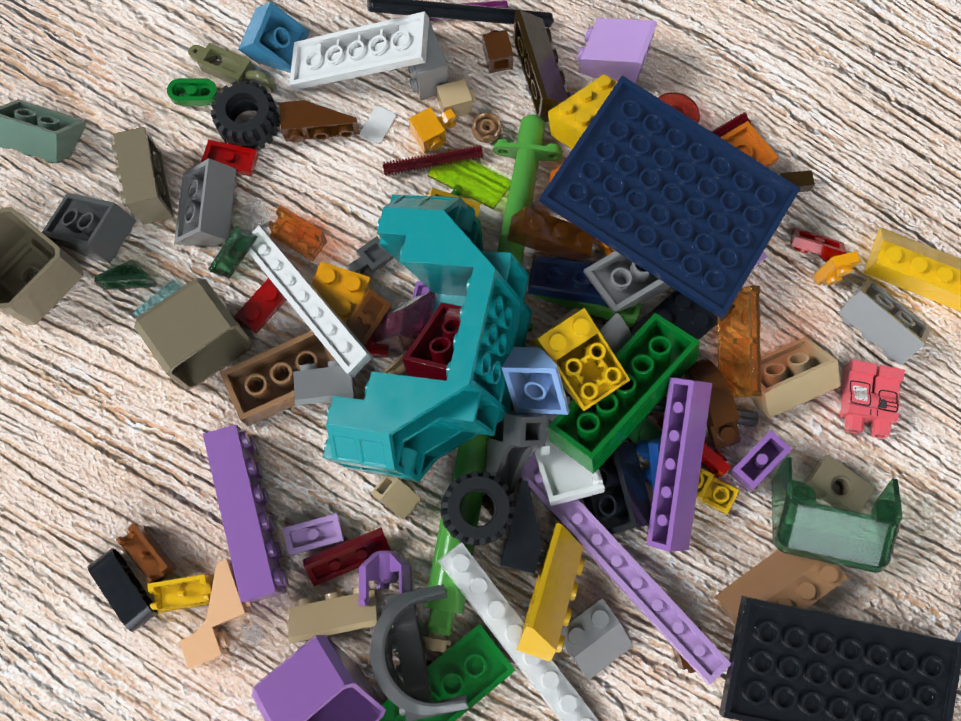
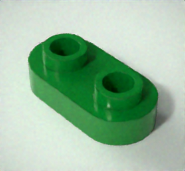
[167,78,219,106]

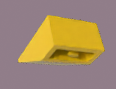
[531,308,630,411]

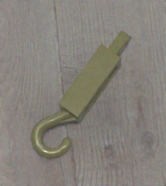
[188,43,277,92]

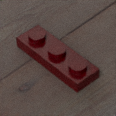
[302,527,391,586]

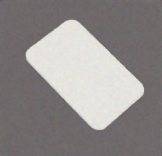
[360,106,396,143]

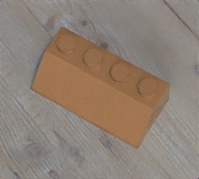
[714,532,848,627]

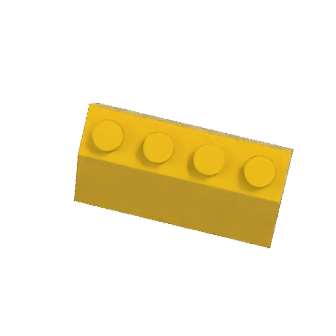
[863,227,961,312]
[516,523,585,662]

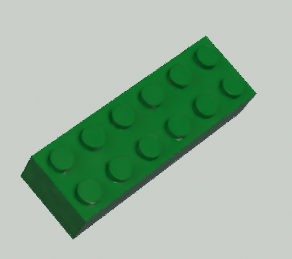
[548,313,700,474]

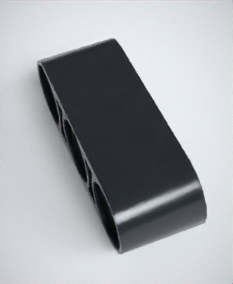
[87,548,158,632]

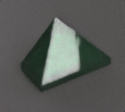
[208,226,258,279]
[94,260,156,290]

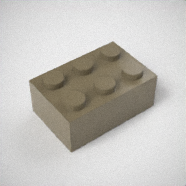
[112,127,174,225]

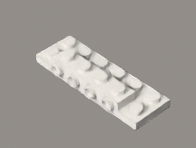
[289,12,429,90]

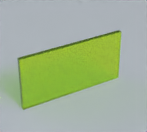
[427,149,511,209]

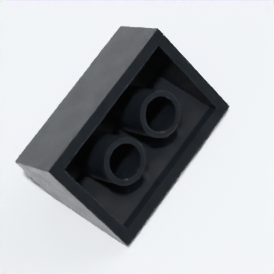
[583,443,652,535]

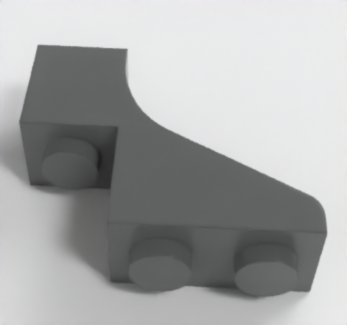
[486,414,547,494]

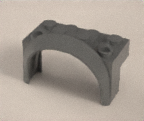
[370,584,469,721]

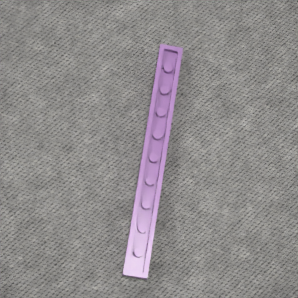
[519,451,731,685]

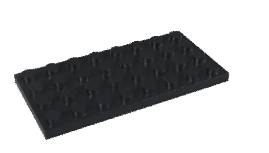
[719,595,961,721]

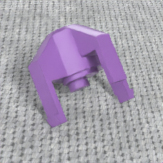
[358,551,412,606]

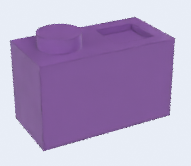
[730,430,792,493]

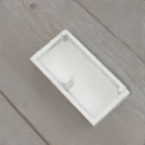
[534,393,605,506]

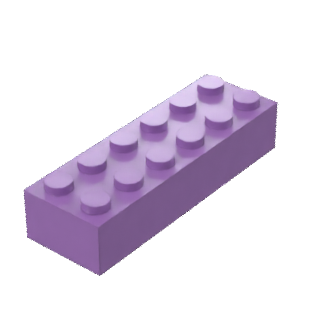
[203,424,289,603]

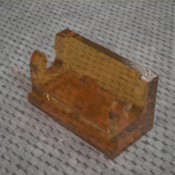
[268,205,327,262]

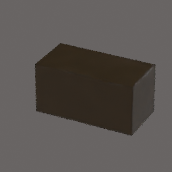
[780,170,815,192]

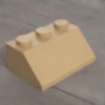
[737,337,841,418]
[288,586,382,644]

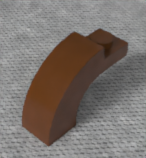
[684,358,741,450]

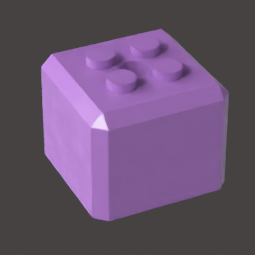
[252,635,386,721]

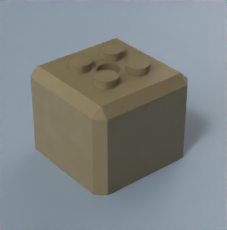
[0,207,83,325]
[134,278,254,390]

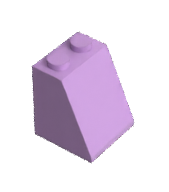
[577,18,657,84]

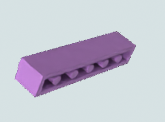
[646,377,712,552]

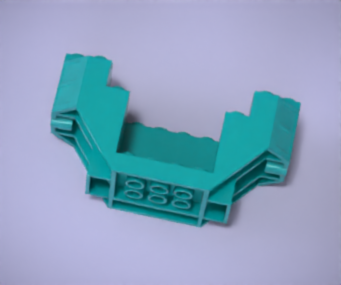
[323,194,532,482]

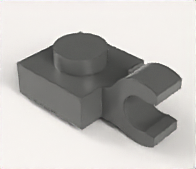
[347,236,393,274]

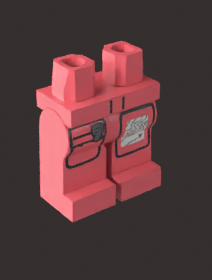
[839,360,905,439]

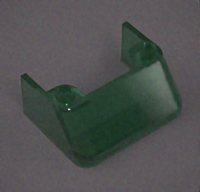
[771,456,902,573]

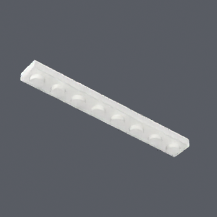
[242,225,373,378]
[438,543,599,721]

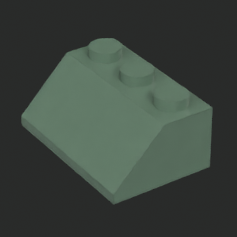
[0,99,86,163]

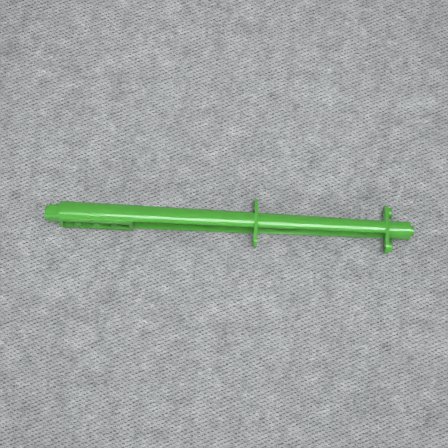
[424,114,563,636]

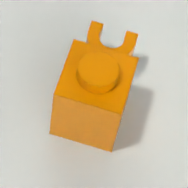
[408,107,456,154]

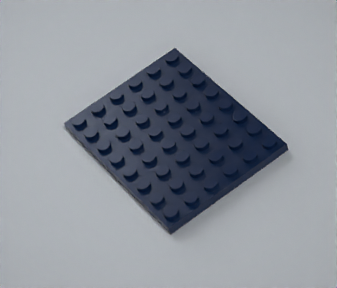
[538,75,801,319]

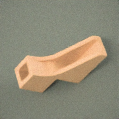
[179,559,252,669]

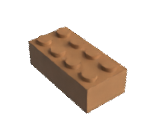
[220,331,336,427]

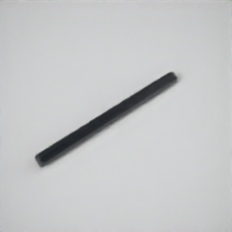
[367,0,554,27]

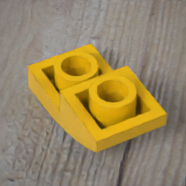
[696,468,740,516]

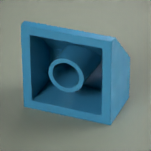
[238,1,310,73]

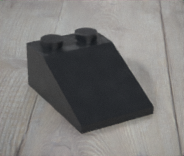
[500,480,545,576]

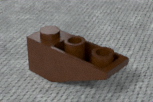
[279,100,360,143]

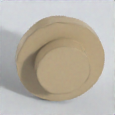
[422,632,451,652]

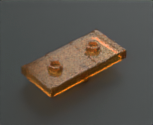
[717,285,762,399]

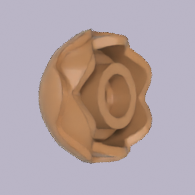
[471,113,503,143]

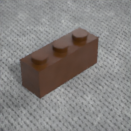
[508,207,594,261]

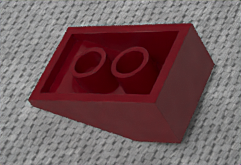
[402,302,462,381]

